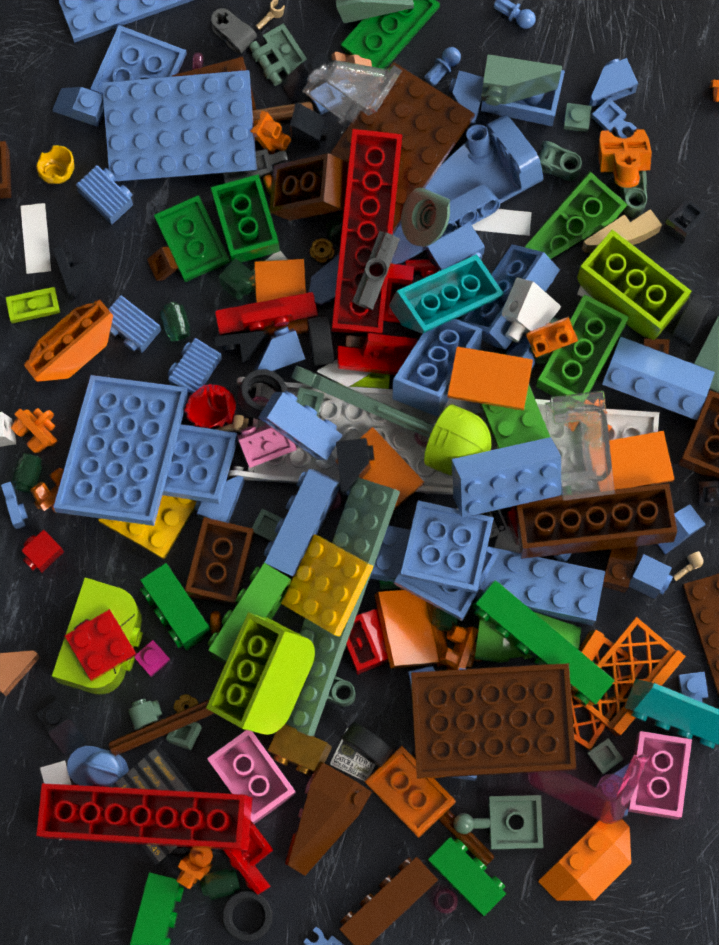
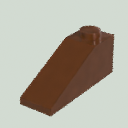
[602,546,639,593]

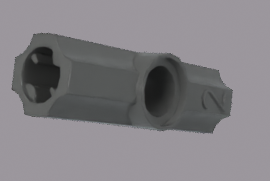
[352,231,400,310]

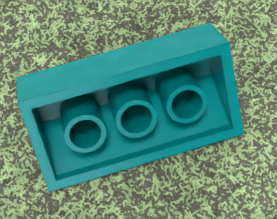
[389,254,504,334]
[625,679,719,749]

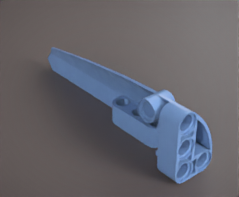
[309,114,543,306]

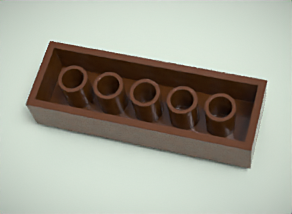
[514,484,677,559]

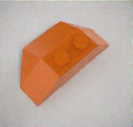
[24,300,113,382]
[538,808,631,901]

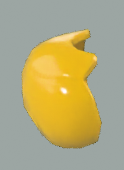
[36,145,74,184]

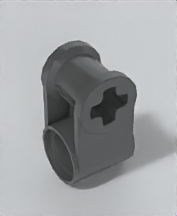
[211,8,257,54]

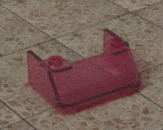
[528,754,650,824]

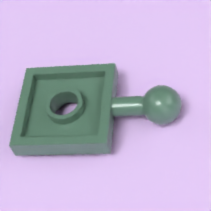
[453,795,543,850]

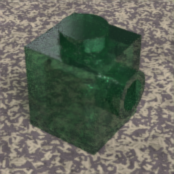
[219,258,255,300]

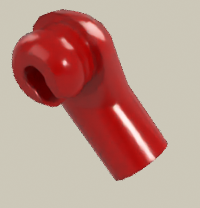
[406,259,439,278]

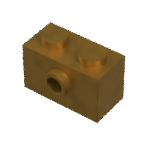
[268,724,332,776]

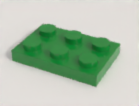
[154,195,230,282]

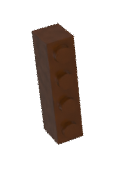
[339,857,438,945]

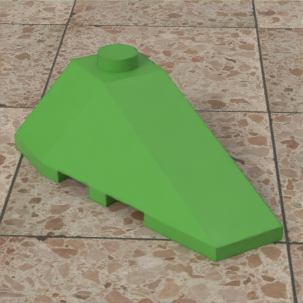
[525,171,628,259]
[475,612,581,662]

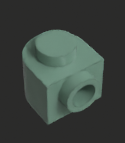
[128,699,162,731]

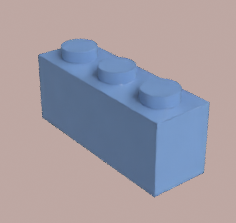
[258,391,342,460]

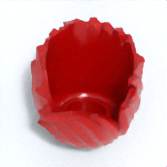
[184,384,236,428]

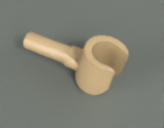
[256,0,285,30]
[215,415,249,432]
[672,552,703,581]

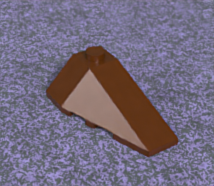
[285,761,372,876]

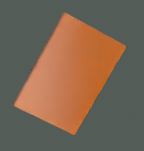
[255,259,308,335]
[448,347,533,411]
[335,427,424,511]
[588,431,675,491]
[375,590,439,668]
[364,746,456,838]

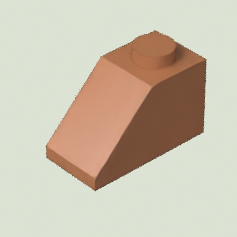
[0,651,40,696]

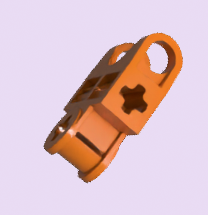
[598,129,652,188]

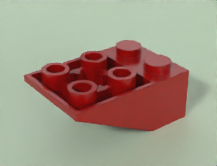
[346,609,389,675]

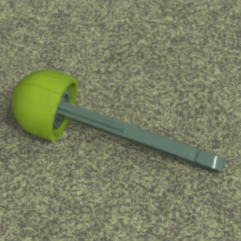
[291,366,491,476]

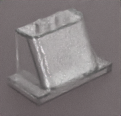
[302,60,402,127]
[545,391,615,500]

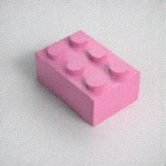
[207,730,296,824]
[628,731,692,820]

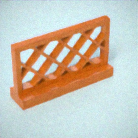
[571,617,686,736]
[571,629,644,750]

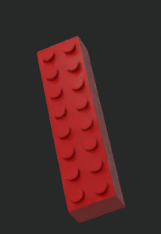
[331,129,402,335]
[37,783,253,851]

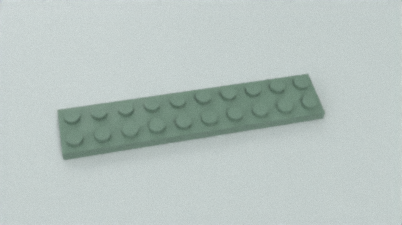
[285,478,400,737]

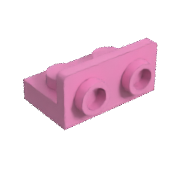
[238,423,297,468]

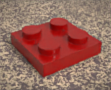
[65,609,137,681]

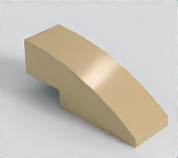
[582,209,662,253]

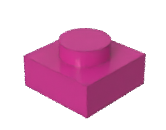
[134,640,170,677]

